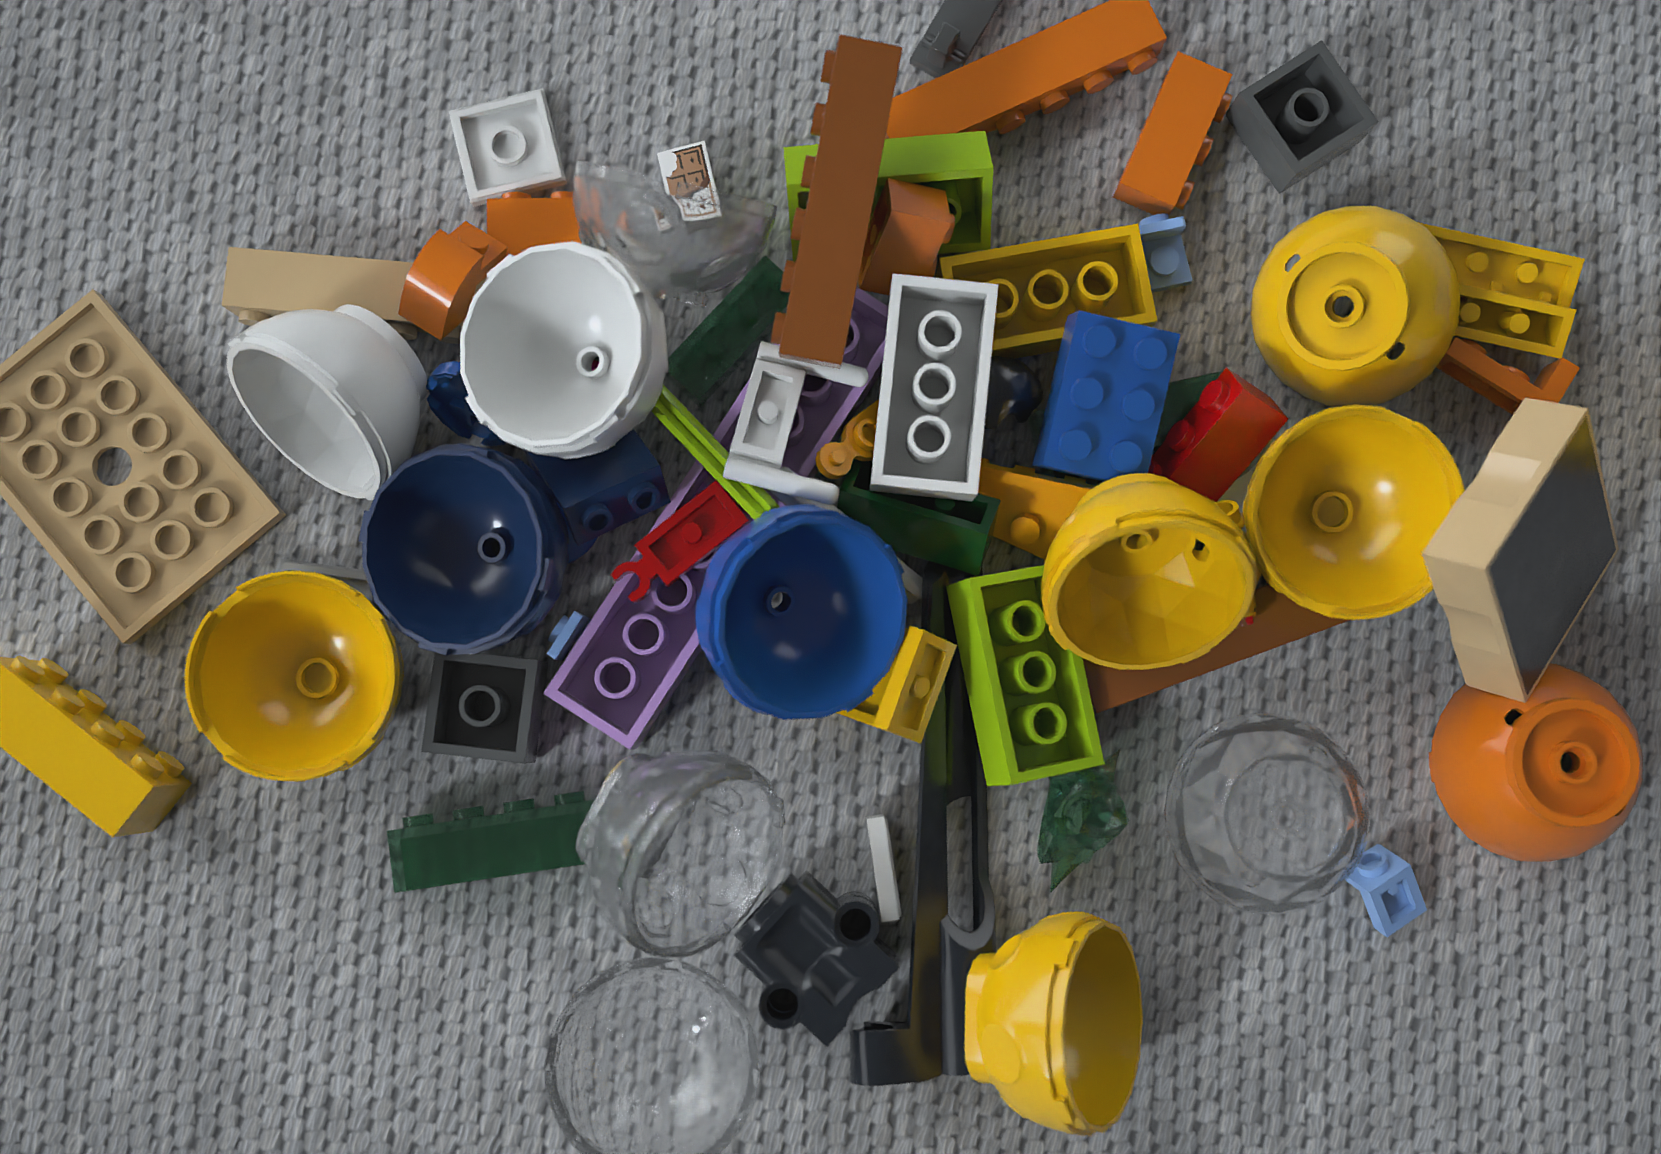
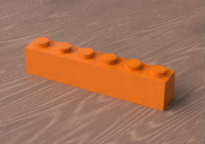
[885,0,1167,139]

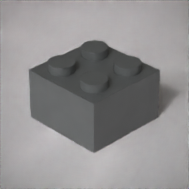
[1225,40,1379,194]
[421,652,548,764]

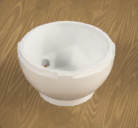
[227,304,428,501]

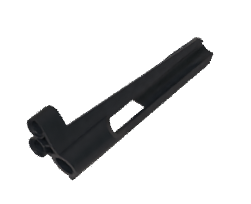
[850,561,996,1086]

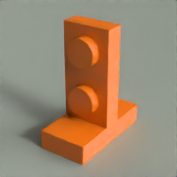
[1436,337,1580,415]

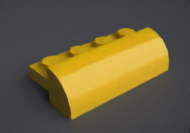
[1417,222,1585,359]

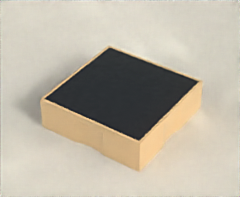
[1422,398,1619,703]

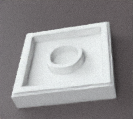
[449,88,567,207]

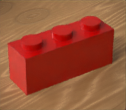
[1148,367,1289,502]

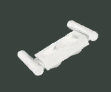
[723,341,869,505]

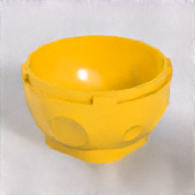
[965,911,1143,1137]

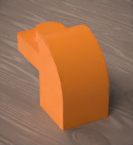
[398,221,508,340]

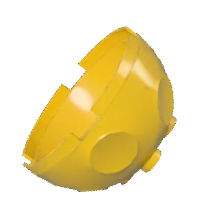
[1243,404,1465,620]
[185,571,404,782]

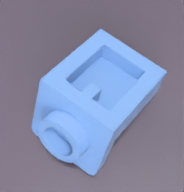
[1139,213,1193,293]
[1340,844,1427,937]

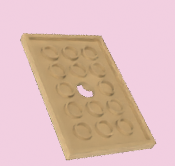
[0,289,286,644]

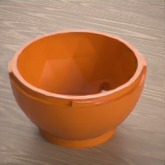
[1429,663,1643,862]

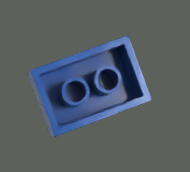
[1033,310,1181,481]

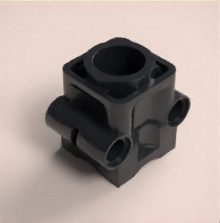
[733,871,900,1047]

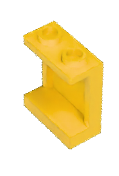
[837,626,957,744]

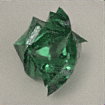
[1037,749,1130,893]

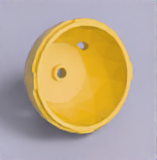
[1251,206,1460,407]
[1041,473,1257,670]

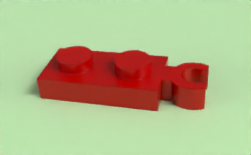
[611,480,750,603]

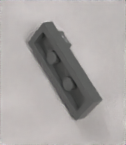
[909,0,1003,78]

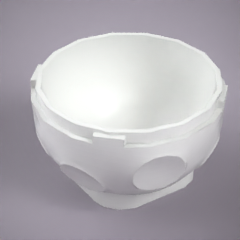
[460,241,669,459]

